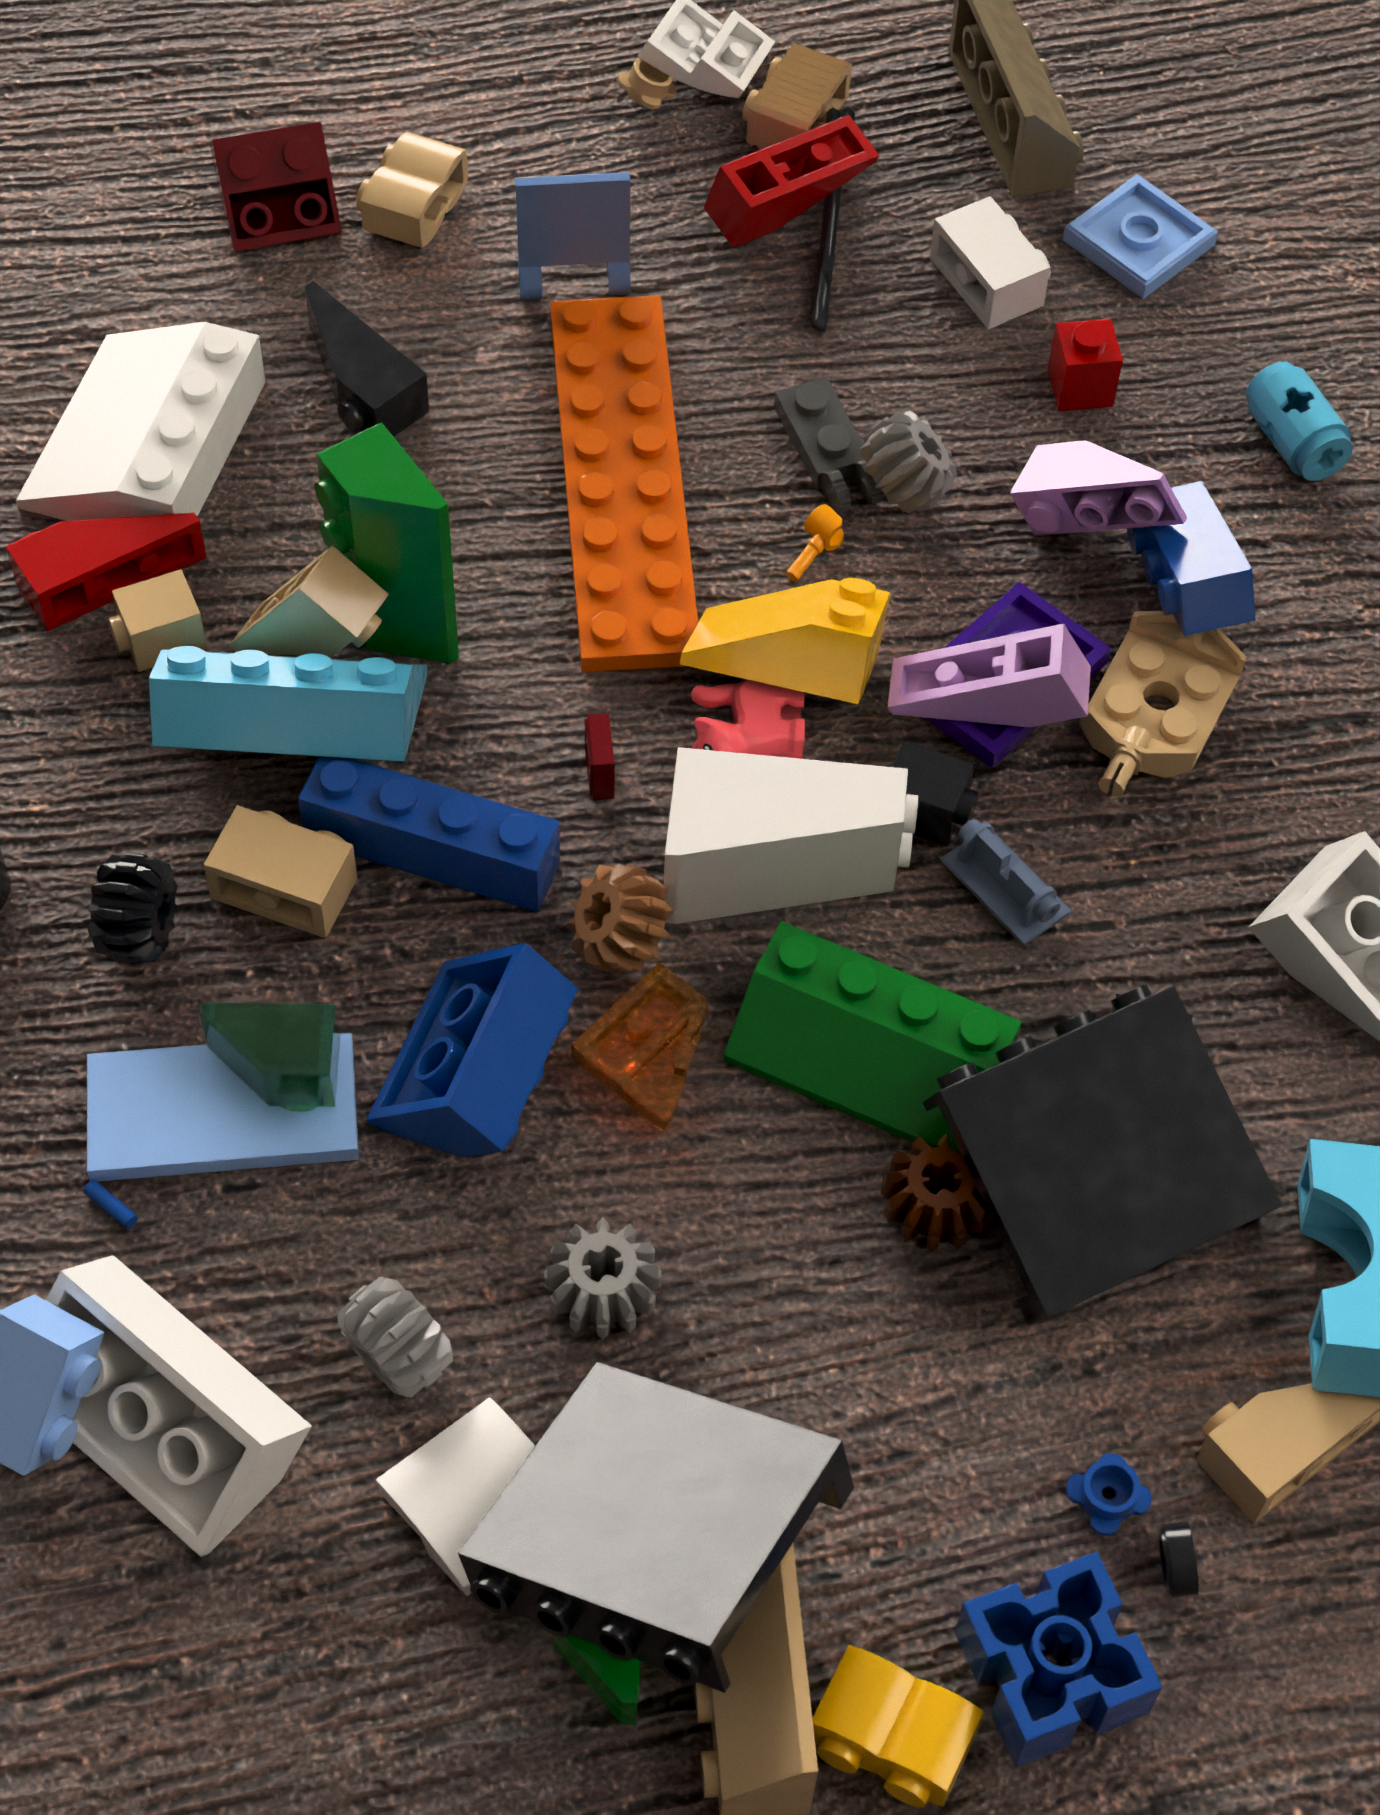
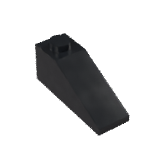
[305,281,429,437]

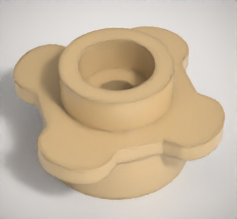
[617,57,677,109]

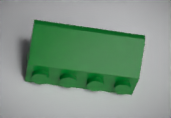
[314,422,459,664]
[723,921,1022,1152]

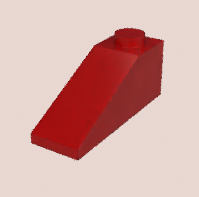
[703,115,879,248]
[5,513,207,632]

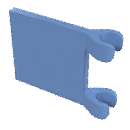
[515,172,631,301]

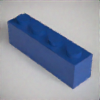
[298,756,560,912]

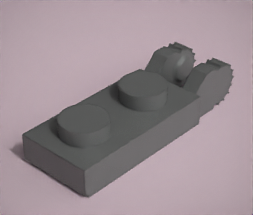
[774,377,885,514]

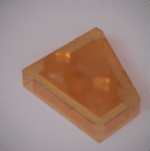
[571,962,708,1133]

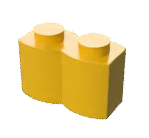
[812,1645,984,1808]

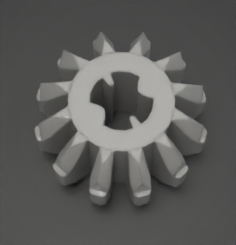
[860,411,957,513]
[544,1217,661,1340]
[337,1276,453,1398]

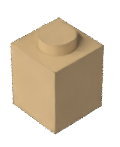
[108,569,207,672]

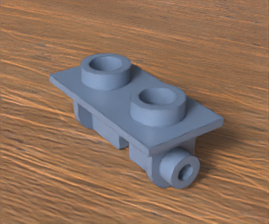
[941,819,1071,946]

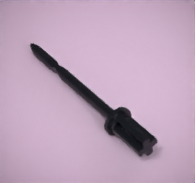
[811,107,856,332]

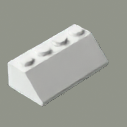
[46,1255,312,1557]

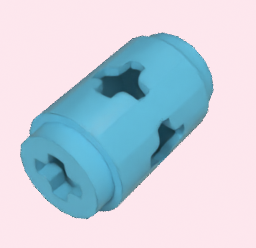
[1246,362,1353,481]

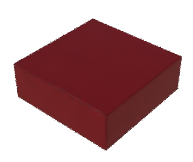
[584,713,615,800]

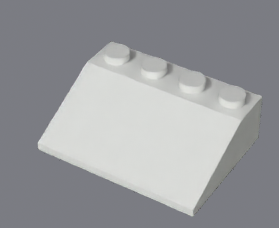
[16,322,266,521]

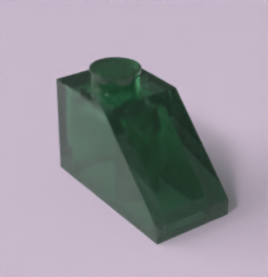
[200,1003,340,1112]

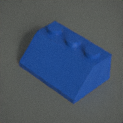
[366,943,578,1158]

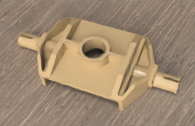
[1079,611,1246,797]

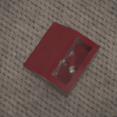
[209,121,342,251]

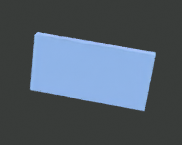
[87,1033,359,1182]

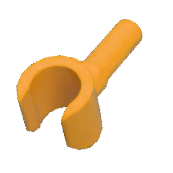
[786,504,844,582]

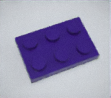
[926,582,1111,768]

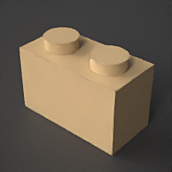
[204,805,358,938]

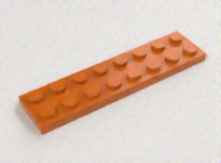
[550,295,698,673]

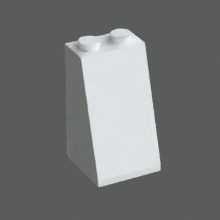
[664,747,918,924]

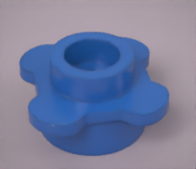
[1066,1453,1151,1536]

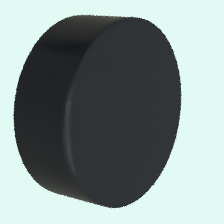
[1158,1521,1199,1597]

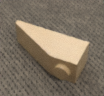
[229,545,389,657]
[1196,1383,1380,1524]

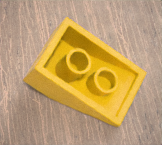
[680,578,890,705]

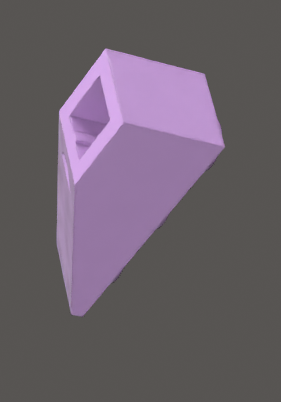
[1010,440,1187,536]

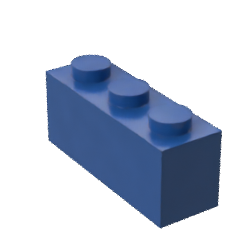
[1127,481,1256,636]

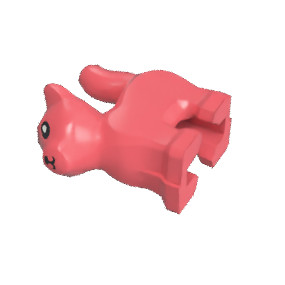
[691,679,805,759]

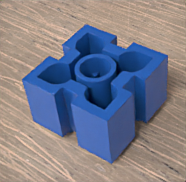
[954,1551,1163,1768]

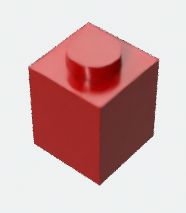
[1047,318,1123,412]

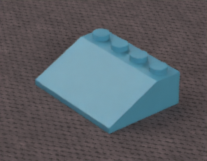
[149,646,427,761]

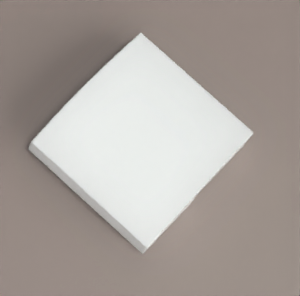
[637,0,775,98]
[376,1397,535,1596]

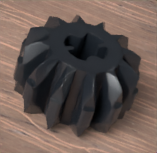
[87,853,178,964]

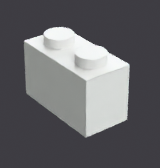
[930,196,1051,329]

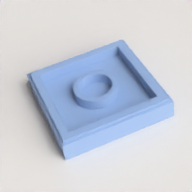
[1063,174,1218,299]

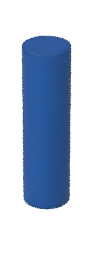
[83,1180,138,1229]

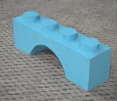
[1297,1139,1380,1397]

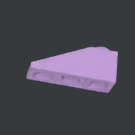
[887,624,1091,727]

